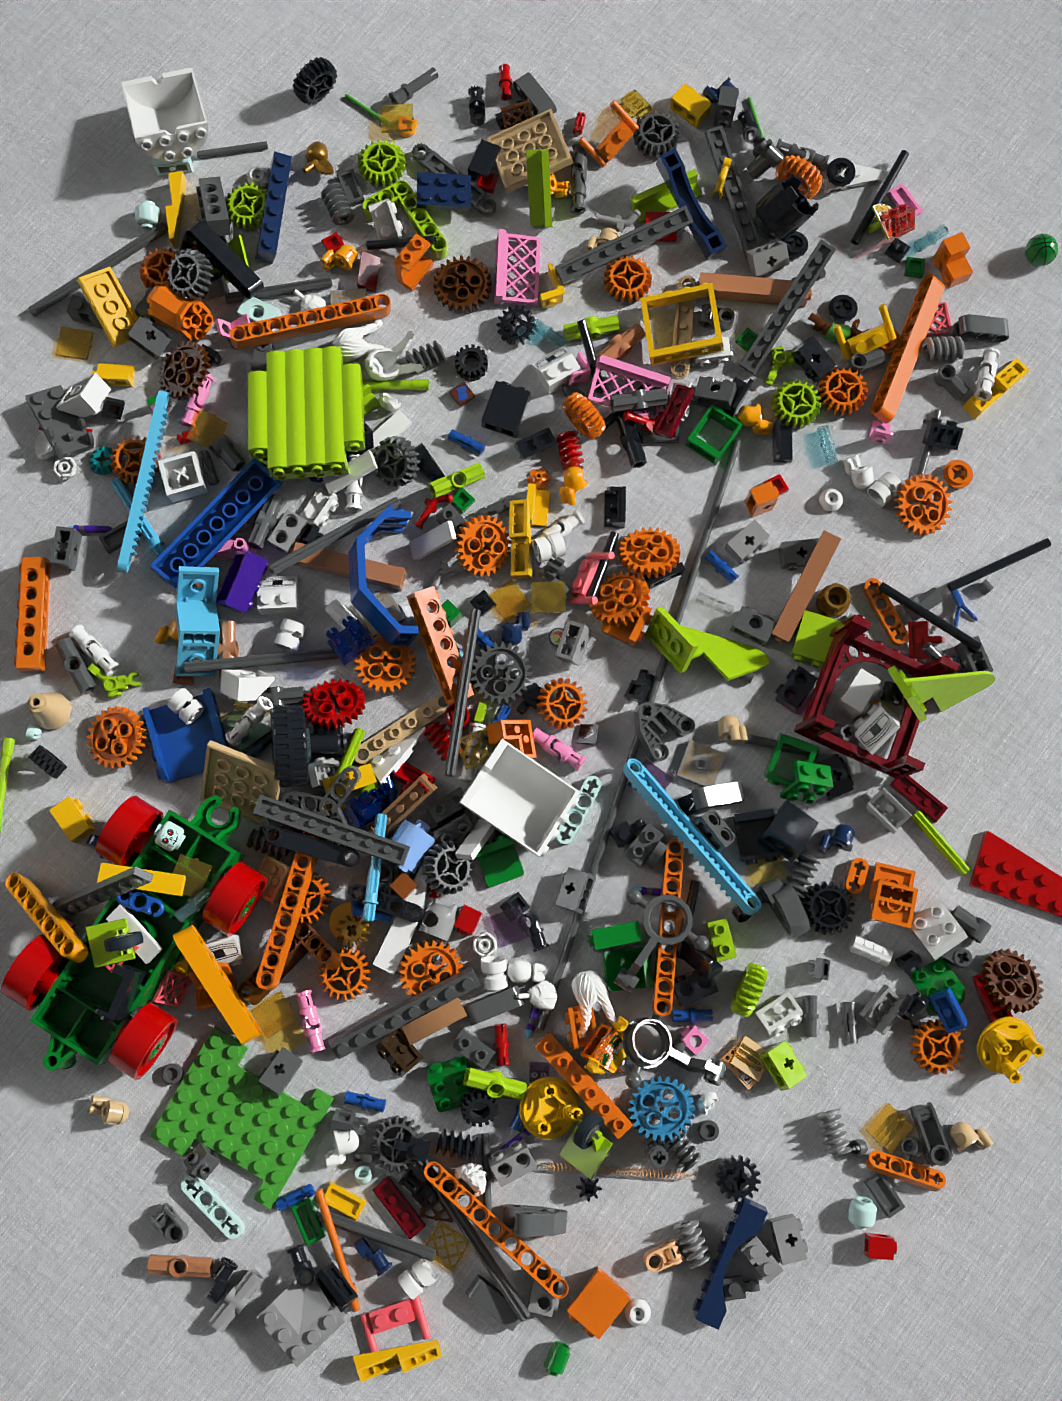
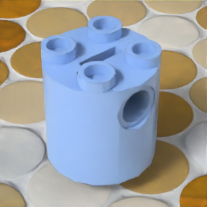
[390,819,436,876]

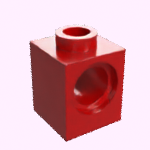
[454,904,483,937]
[864,1233,897,1260]

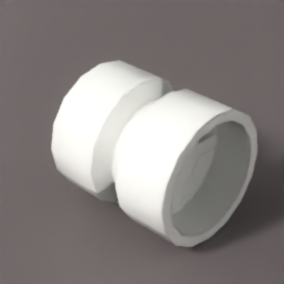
[867,471,902,507]
[532,532,566,563]
[274,619,306,652]
[167,688,205,725]
[481,955,508,990]
[398,1258,437,1300]

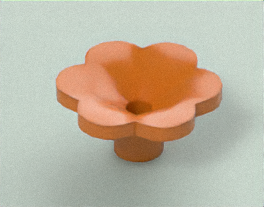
[527,468,550,489]

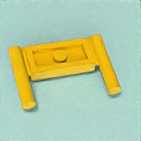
[833,304,896,361]

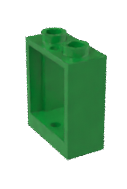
[685,405,743,465]
[764,732,818,788]
[587,920,643,951]

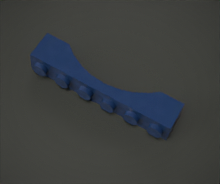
[656,148,727,261]
[255,151,292,264]
[692,1197,768,1330]

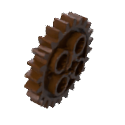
[433,255,492,313]
[158,340,211,400]
[980,949,1044,1014]

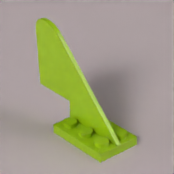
[645,606,769,681]
[888,666,995,723]

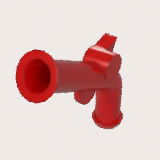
[623,410,663,434]
[413,494,453,530]

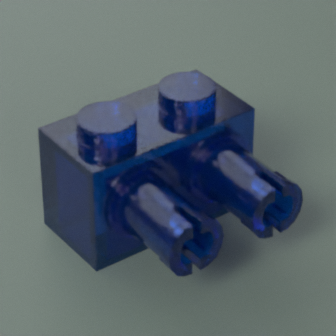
[326,616,375,666]
[343,783,392,829]

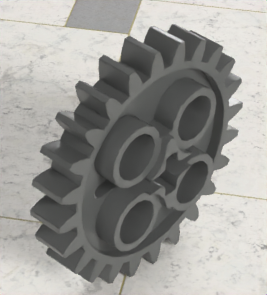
[470,641,532,704]

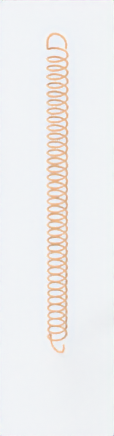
[539,1161,693,1180]

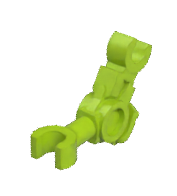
[765,346,795,386]
[87,663,141,698]

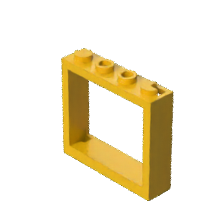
[640,283,724,366]

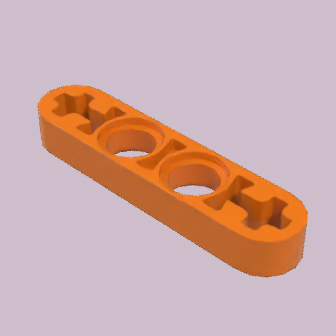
[863,578,909,646]
[866,1150,946,1192]

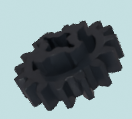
[496,305,537,346]
[716,1155,761,1202]

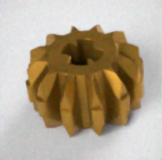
[336,915,370,948]

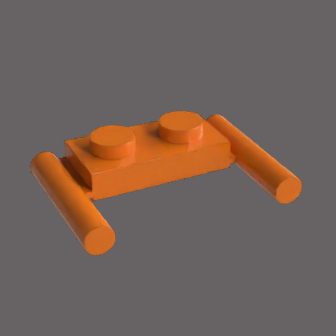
[578,100,639,168]

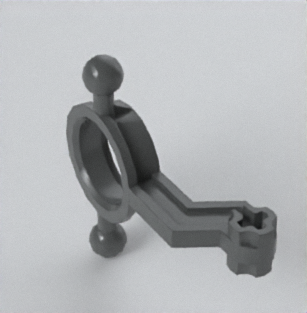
[613,889,709,994]
[622,1002,727,1089]

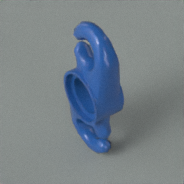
[115,890,164,917]

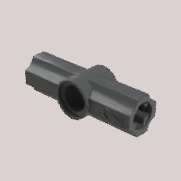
[610,388,668,413]
[247,494,284,550]
[55,637,97,695]
[246,686,306,708]

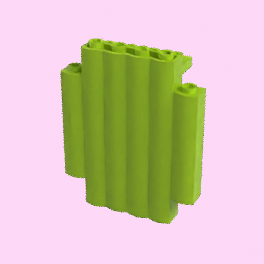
[248,346,365,481]

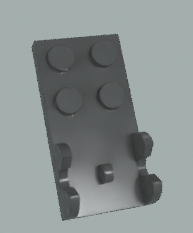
[25,385,94,460]

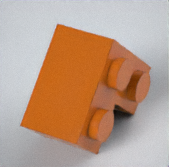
[933,232,973,288]
[486,720,537,759]

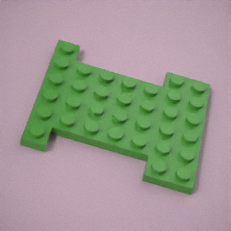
[150,1027,335,1210]

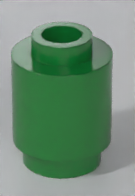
[544,1341,570,1377]

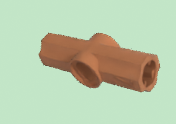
[596,323,646,360]
[217,620,239,679]
[147,1254,214,1278]

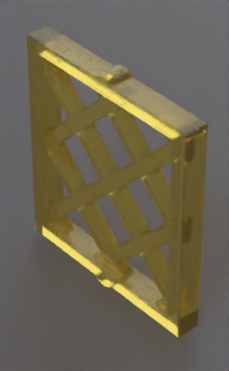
[459,727,495,770]
[426,1221,469,1272]

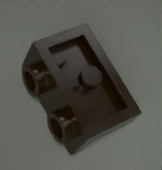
[376,1028,423,1078]

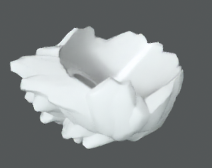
[453,1163,487,1197]

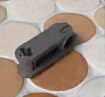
[910,1102,953,1167]

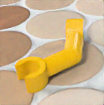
[711,157,732,201]

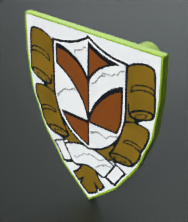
[867,204,900,240]

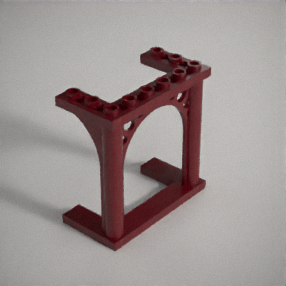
[794,614,960,779]

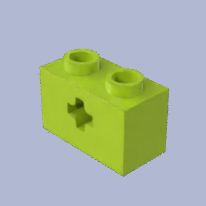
[705,918,737,962]
[759,1040,807,1091]

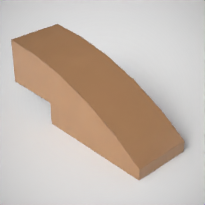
[401,998,467,1045]

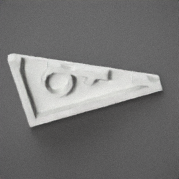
[823,159,889,193]
[369,726,426,786]

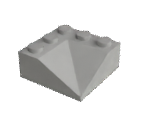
[256,1271,348,1367]

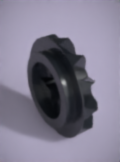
[826,158,856,187]
[781,231,808,259]
[828,295,858,323]

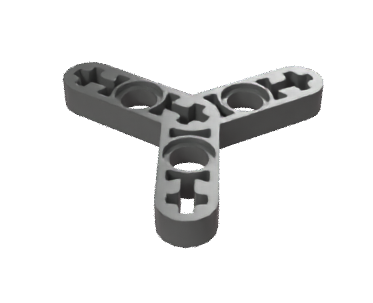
[282,766,361,848]

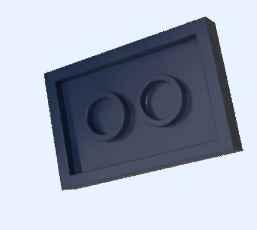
[417,172,471,211]

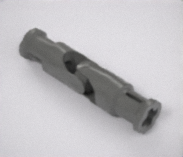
[570,141,588,215]

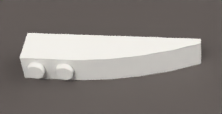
[373,859,428,975]

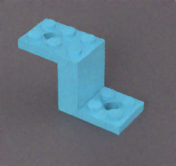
[175,566,220,677]

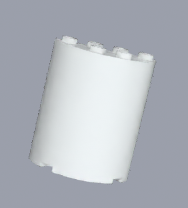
[121,67,208,162]
[459,739,580,857]

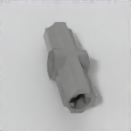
[209,1268,264,1332]

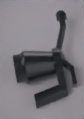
[896,991,930,1031]

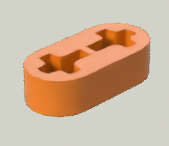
[844,858,869,895]

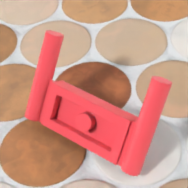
[569,552,615,605]
[359,1296,431,1353]

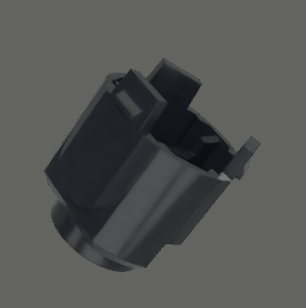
[754,174,819,240]

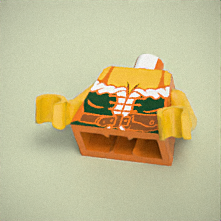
[580,1016,628,1074]

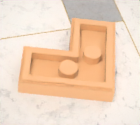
[257,854,291,905]

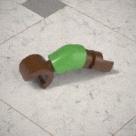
[808,312,870,343]

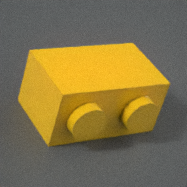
[670,83,712,129]
[49,796,96,843]

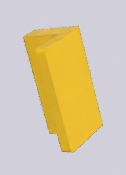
[91,363,135,387]
[527,483,550,527]

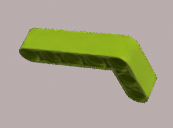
[363,180,448,260]

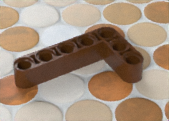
[238,922,342,1005]

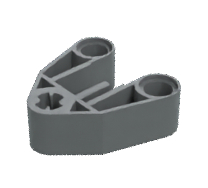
[634,702,695,763]
[760,877,811,940]
[503,1204,567,1237]

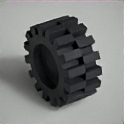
[455,344,488,381]
[29,745,67,779]
[460,1088,498,1127]

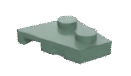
[221,710,271,752]

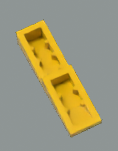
[165,171,187,248]
[963,358,1030,420]
[509,499,533,579]
[97,863,186,896]
[353,1340,442,1383]

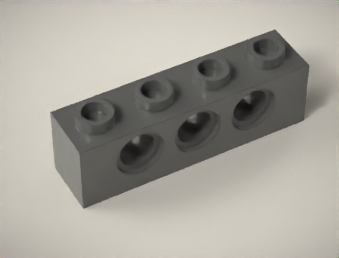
[196,177,231,236]

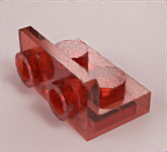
[882,204,915,237]

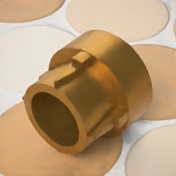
[816,582,852,619]

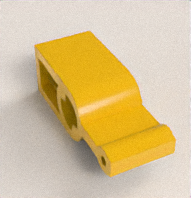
[322,763,377,795]

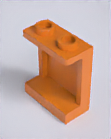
[394,233,434,291]
[566,1267,631,1339]

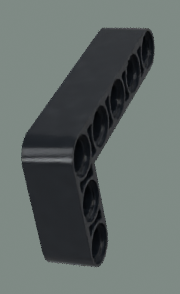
[179,220,264,299]

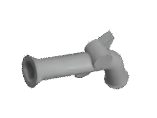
[595,209,641,233]
[430,561,466,590]

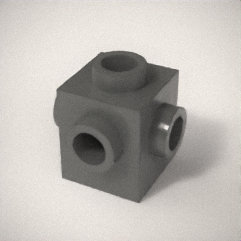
[183,1142,221,1181]

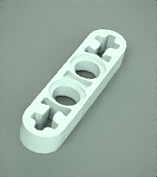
[556,776,601,845]
[181,1175,244,1239]

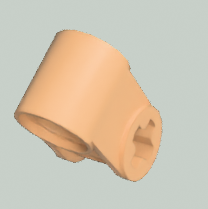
[643,1238,685,1272]

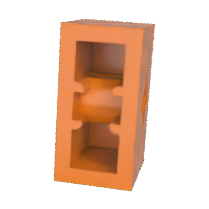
[744,481,779,518]

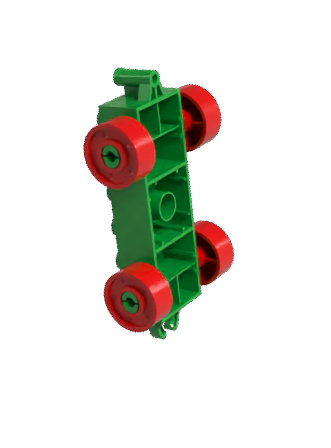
[1,795,268,1080]

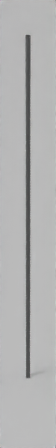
[536,439,741,1031]

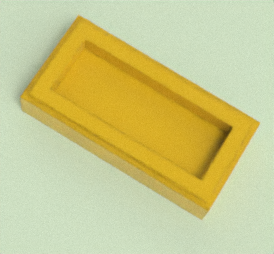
[324,1182,367,1221]

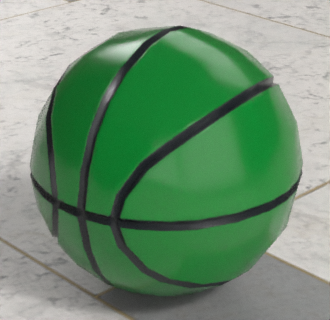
[1025,233,1058,267]

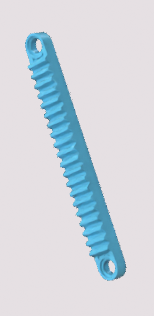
[117,390,169,574]
[622,758,762,915]

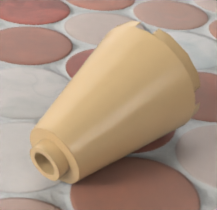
[27,692,72,730]

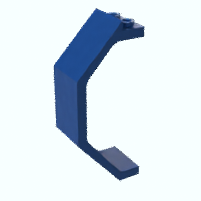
[348,504,419,646]

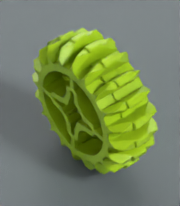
[358,139,406,188]
[225,182,267,231]
[771,379,822,429]
[731,963,768,1017]

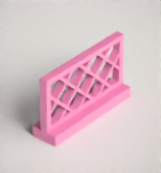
[493,229,541,306]
[587,355,670,420]

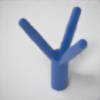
[951,589,978,628]

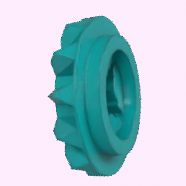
[88,446,115,475]

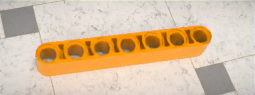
[5,872,88,963]
[173,925,261,1045]

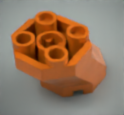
[147,285,213,340]

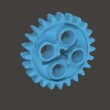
[628,1076,695,1144]

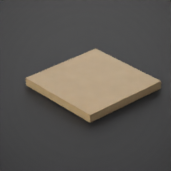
[486,109,573,193]
[200,740,280,825]

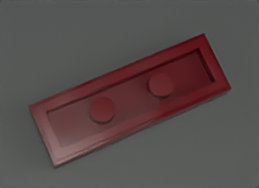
[654,384,695,439]
[889,776,948,823]
[372,1175,426,1239]

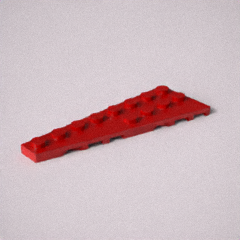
[969,831,1062,918]

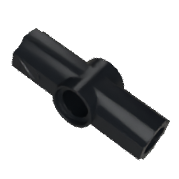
[616,412,647,468]

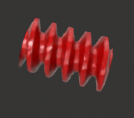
[556,430,584,472]
[423,721,464,764]

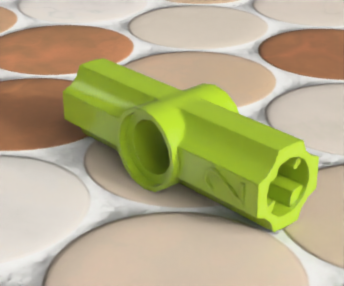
[563,315,620,341]
[428,463,485,498]
[463,1068,527,1100]

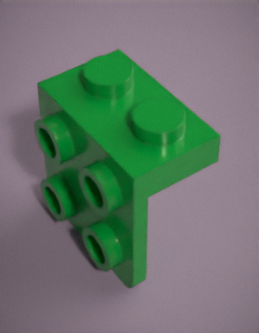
[780,760,833,804]
[476,835,524,887]
[602,947,654,992]
[909,958,965,1017]
[426,1056,473,1112]

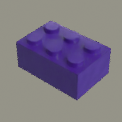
[216,551,268,613]

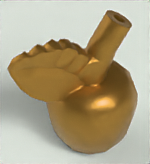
[302,141,334,175]

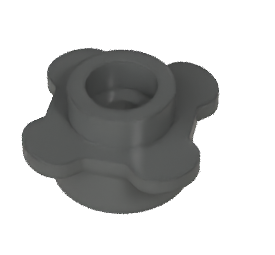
[899,1137,922,1160]

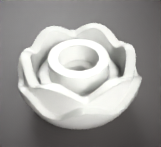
[247,167,269,188]
[379,393,401,412]
[53,457,77,479]
[819,489,843,511]
[473,932,497,957]
[696,1091,718,1115]
[624,1299,651,1326]

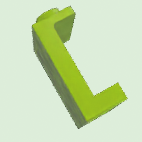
[789,610,841,669]

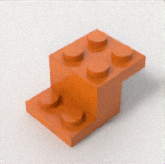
[868,862,918,929]

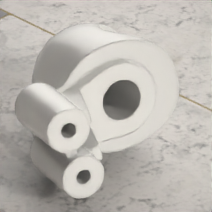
[843,454,874,489]
[507,960,546,983]
[325,1129,359,1167]

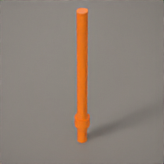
[314,1188,361,1312]

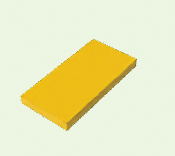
[77,267,138,348]

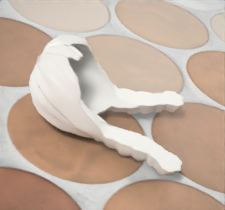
[333,319,388,362]
[365,331,423,381]
[572,970,618,1039]

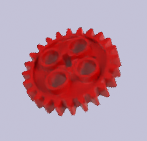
[302,678,366,730]

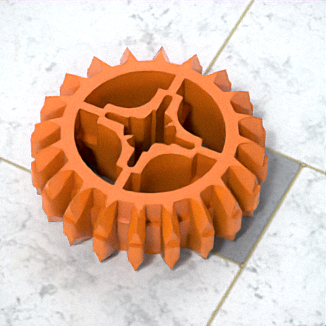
[775,155,823,199]
[139,247,179,288]
[603,255,652,304]
[818,366,868,416]
[562,392,606,440]
[110,435,162,486]
[536,678,588,730]
[279,872,332,924]
[317,946,372,1001]
[909,1019,966,1075]

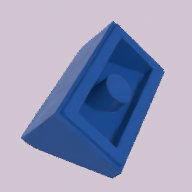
[929,986,968,1034]

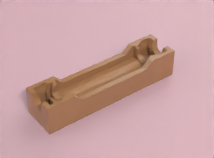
[366,773,438,837]

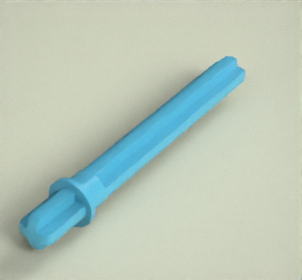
[111,477,165,557]
[362,813,387,922]

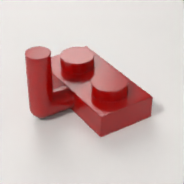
[908,621,945,660]
[392,761,436,796]

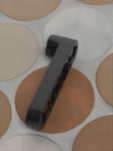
[348,883,424,923]

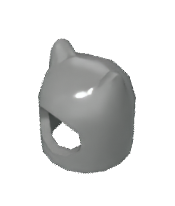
[418,898,457,941]

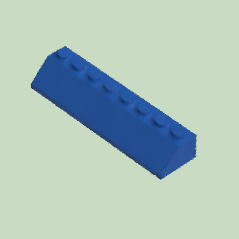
[150,458,283,590]

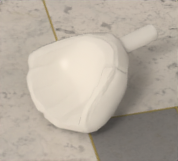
[293,289,326,321]
[34,431,55,460]
[517,980,557,1011]

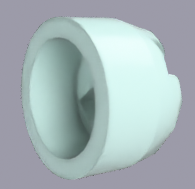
[25,724,42,740]
[355,1166,372,1185]

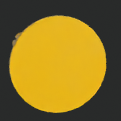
[977,1017,1045,1084]
[519,1077,582,1140]

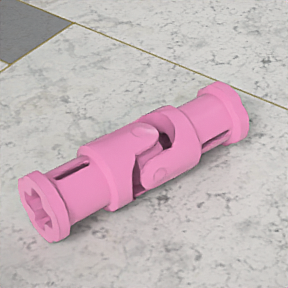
[179,374,215,429]
[533,726,587,772]
[294,990,327,1054]

